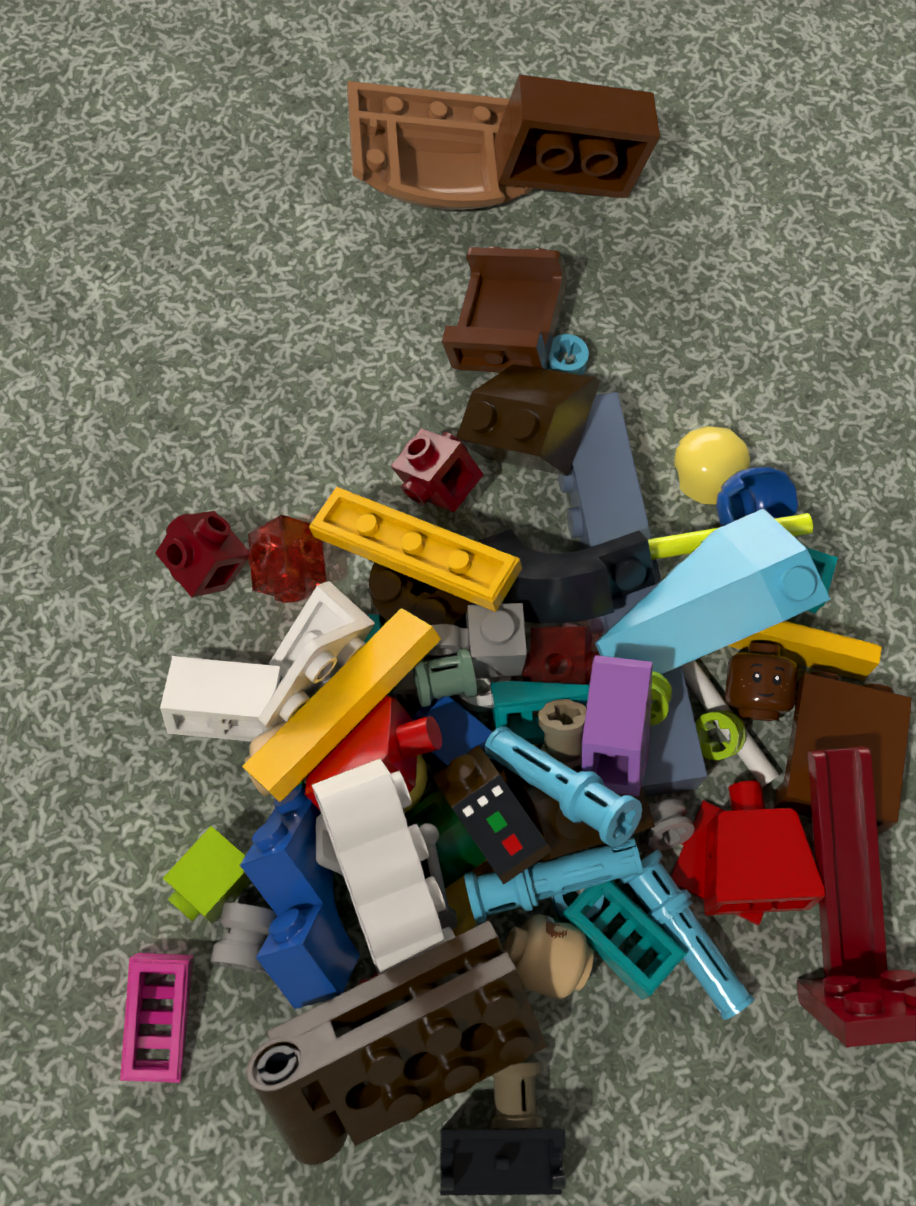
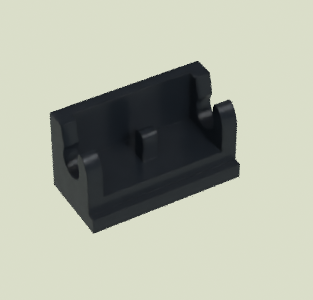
[440,1129,566,1196]

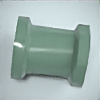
[413,648,477,707]

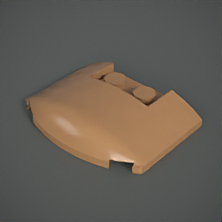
[347,81,533,210]

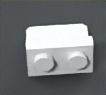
[258,581,375,728]

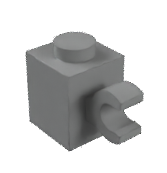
[430,603,527,678]

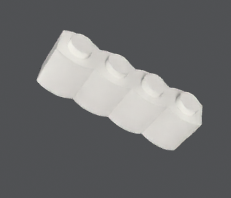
[312,759,455,975]

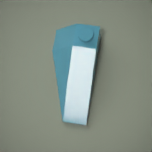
[595,509,830,674]

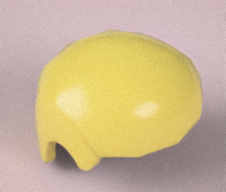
[674,426,750,504]

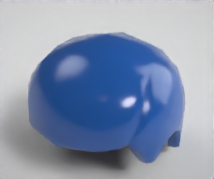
[716,467,798,526]

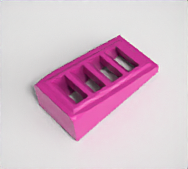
[120,953,193,1083]

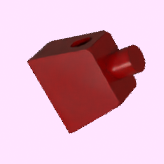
[305,695,442,810]
[704,781,826,916]

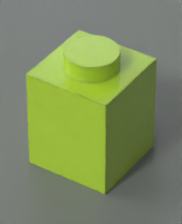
[163,826,251,925]

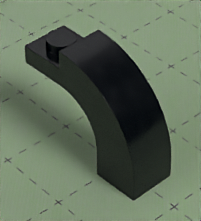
[477,529,655,624]

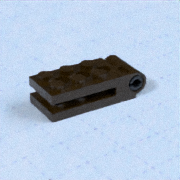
[246,921,547,1165]

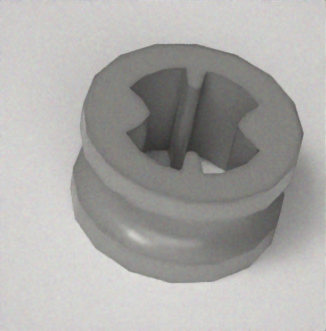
[643,799,695,851]

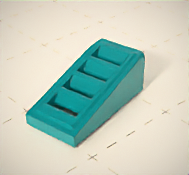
[490,681,590,745]
[562,880,687,1000]

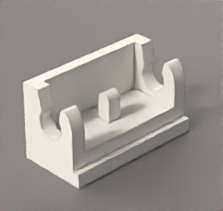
[160,656,281,741]

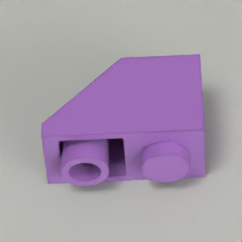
[582,655,653,796]

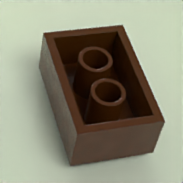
[494,74,660,198]

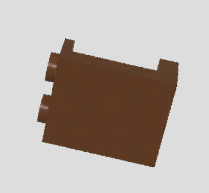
[441,246,567,373]
[773,671,912,834]

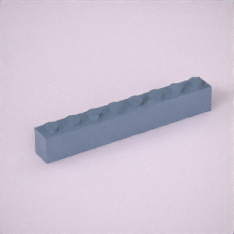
[558,392,707,797]

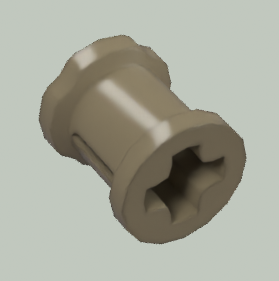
[538,699,587,773]
[489,1063,544,1129]

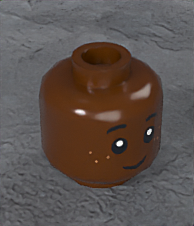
[725,643,798,722]

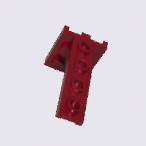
[797,746,916,1047]

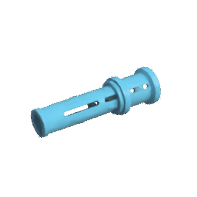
[484,726,642,847]
[464,837,644,924]
[618,849,754,1020]

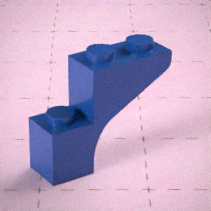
[240,784,360,1009]

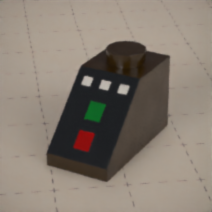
[432,745,552,885]

